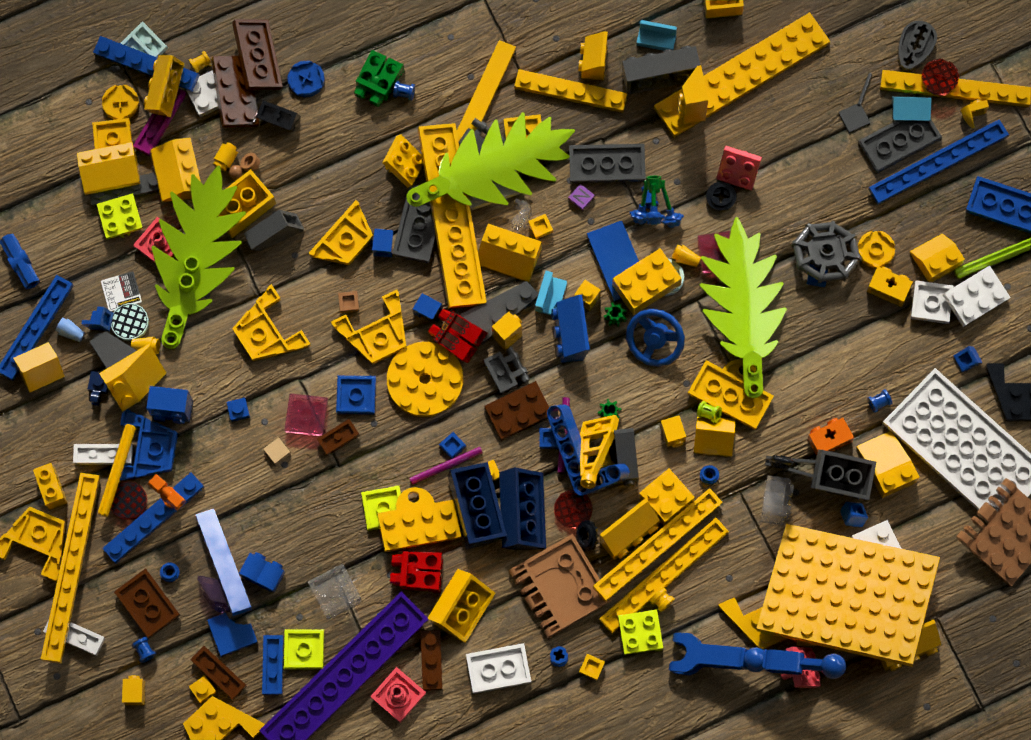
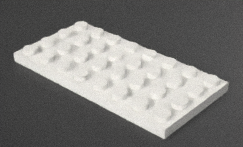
[882,368,1031,511]

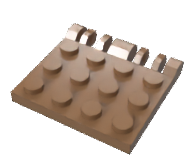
[956,478,1031,586]
[509,534,612,638]

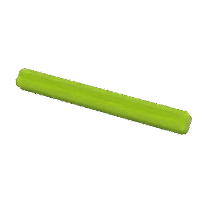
[954,238,1031,279]

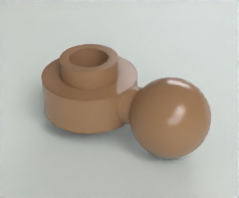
[228,153,260,180]

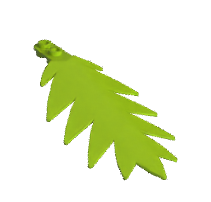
[406,112,575,207]
[151,166,246,349]
[699,217,787,398]

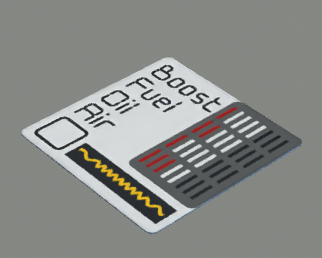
[101,271,142,311]

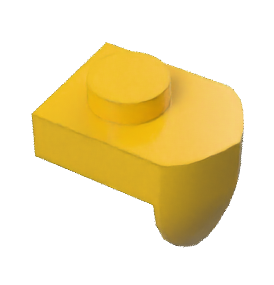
[961,100,989,129]

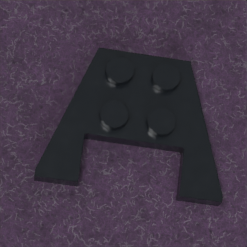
[986,363,1031,421]

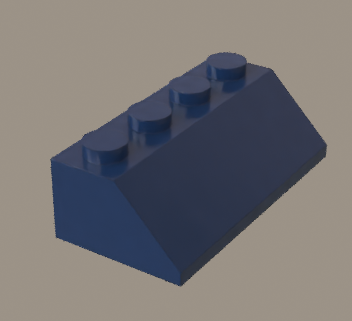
[448,462,507,549]
[499,467,546,550]

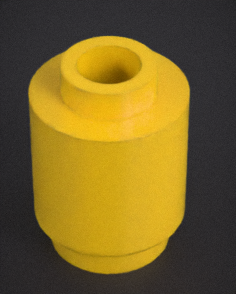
[213,142,238,172]

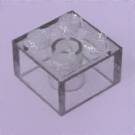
[760,476,794,525]
[308,563,362,620]

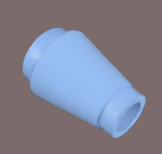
[55,318,85,342]

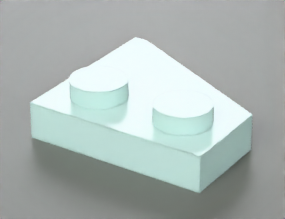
[121,21,168,58]

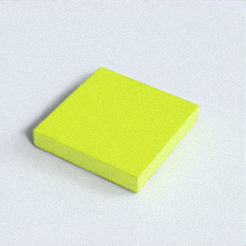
[361,486,401,531]
[284,630,324,670]

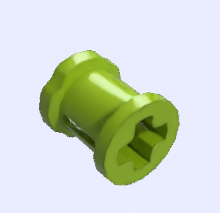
[697,401,722,423]

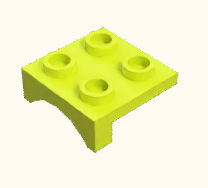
[97,193,143,239]
[618,610,663,655]

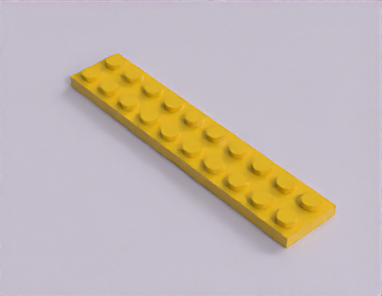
[654,12,830,137]
[418,123,487,309]

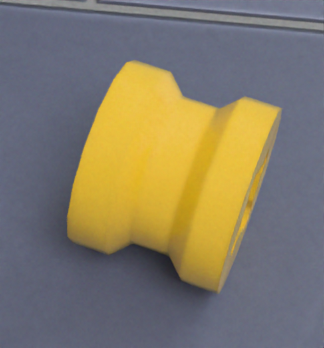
[650,588,675,612]

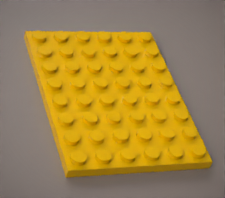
[756,524,940,667]

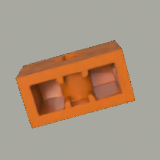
[807,418,854,456]

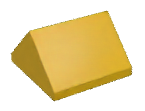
[13,342,65,393]
[693,417,736,457]

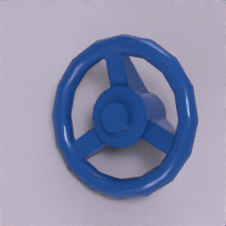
[626,309,685,367]

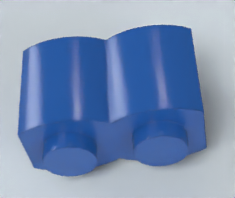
[239,552,285,593]

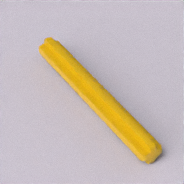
[98,424,136,517]

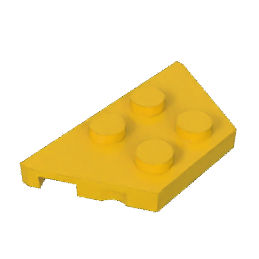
[309,200,374,265]

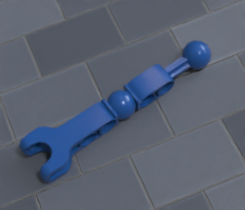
[668,633,846,679]

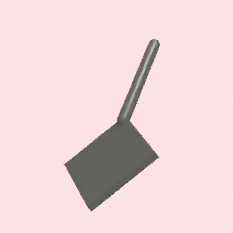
[838,73,872,133]

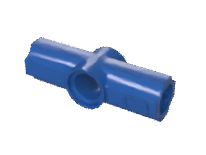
[0,233,40,290]

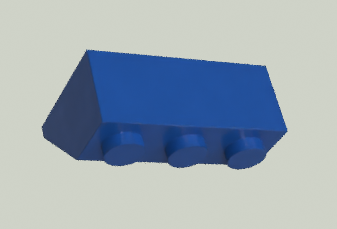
[551,295,590,362]

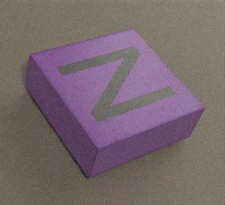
[568,184,595,211]

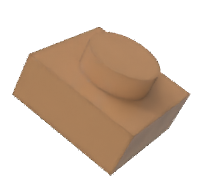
[338,291,359,313]

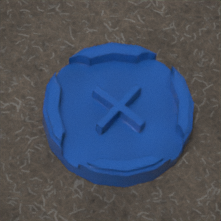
[287,61,325,97]

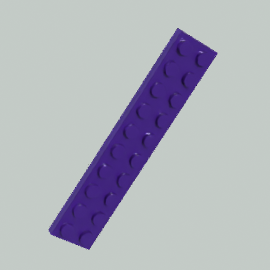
[259,591,429,740]

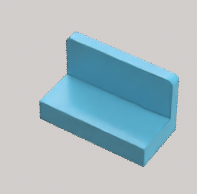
[636,20,677,51]
[892,97,931,121]
[535,271,567,315]

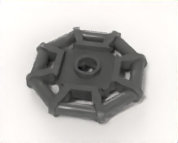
[791,221,862,283]

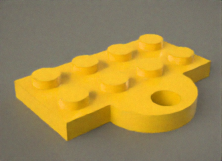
[688,359,774,430]
[377,487,461,552]

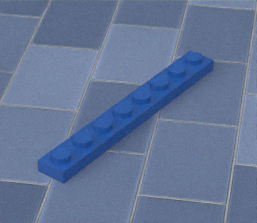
[868,119,1009,205]

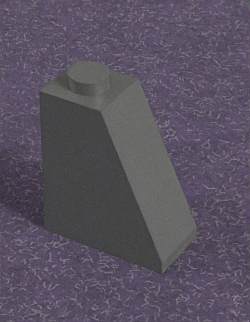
[244,210,305,251]
[90,331,137,369]
[614,428,639,486]

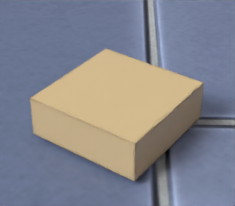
[264,437,291,465]

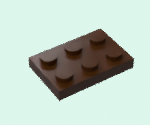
[484,381,549,441]
[114,568,181,639]

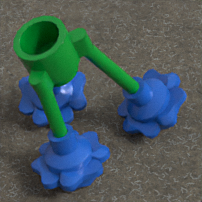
[629,175,684,228]

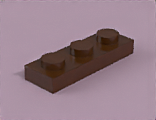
[421,630,443,691]
[190,646,247,701]

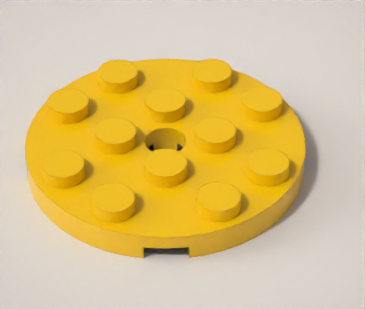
[387,342,463,417]

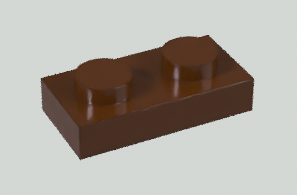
[317,419,360,456]

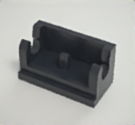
[256,100,301,131]

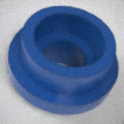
[700,465,719,485]
[160,563,180,582]

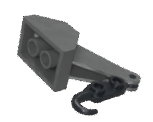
[765,450,877,500]

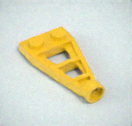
[580,415,619,489]

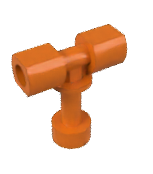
[148,474,186,510]

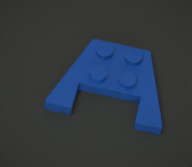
[119,409,178,482]

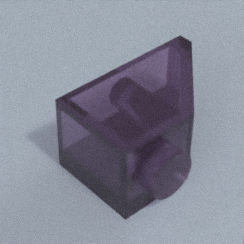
[197,575,231,613]

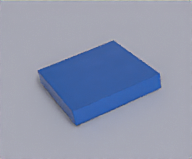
[336,375,376,415]

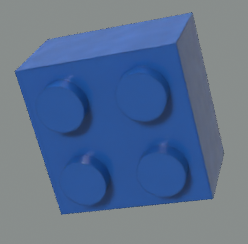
[146,386,193,424]

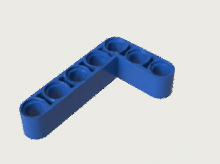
[547,404,630,496]

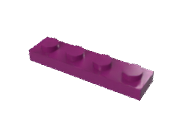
[133,88,187,156]

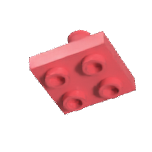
[716,146,762,191]
[133,217,174,264]
[781,647,821,688]
[370,667,426,723]

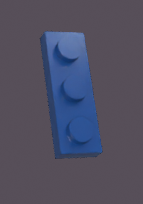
[262,635,284,695]

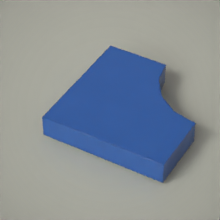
[207,613,258,657]

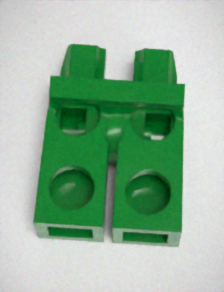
[354,50,405,107]

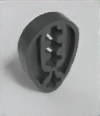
[898,21,937,72]

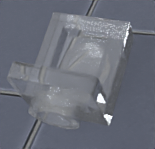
[511,198,532,232]

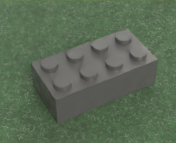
[622,46,700,95]

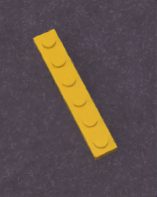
[514,69,627,113]

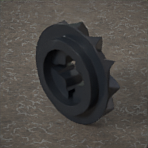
[706,182,737,211]
[576,520,600,552]

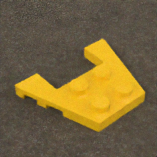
[232,284,311,361]
[331,290,407,365]
[0,507,66,582]
[718,597,788,650]
[183,696,265,740]

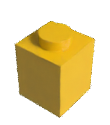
[574,280,601,311]
[660,415,686,448]
[122,675,145,705]

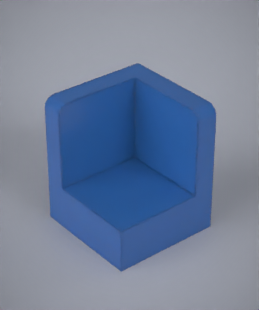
[372,229,393,258]
[412,293,443,320]
[81,306,114,331]

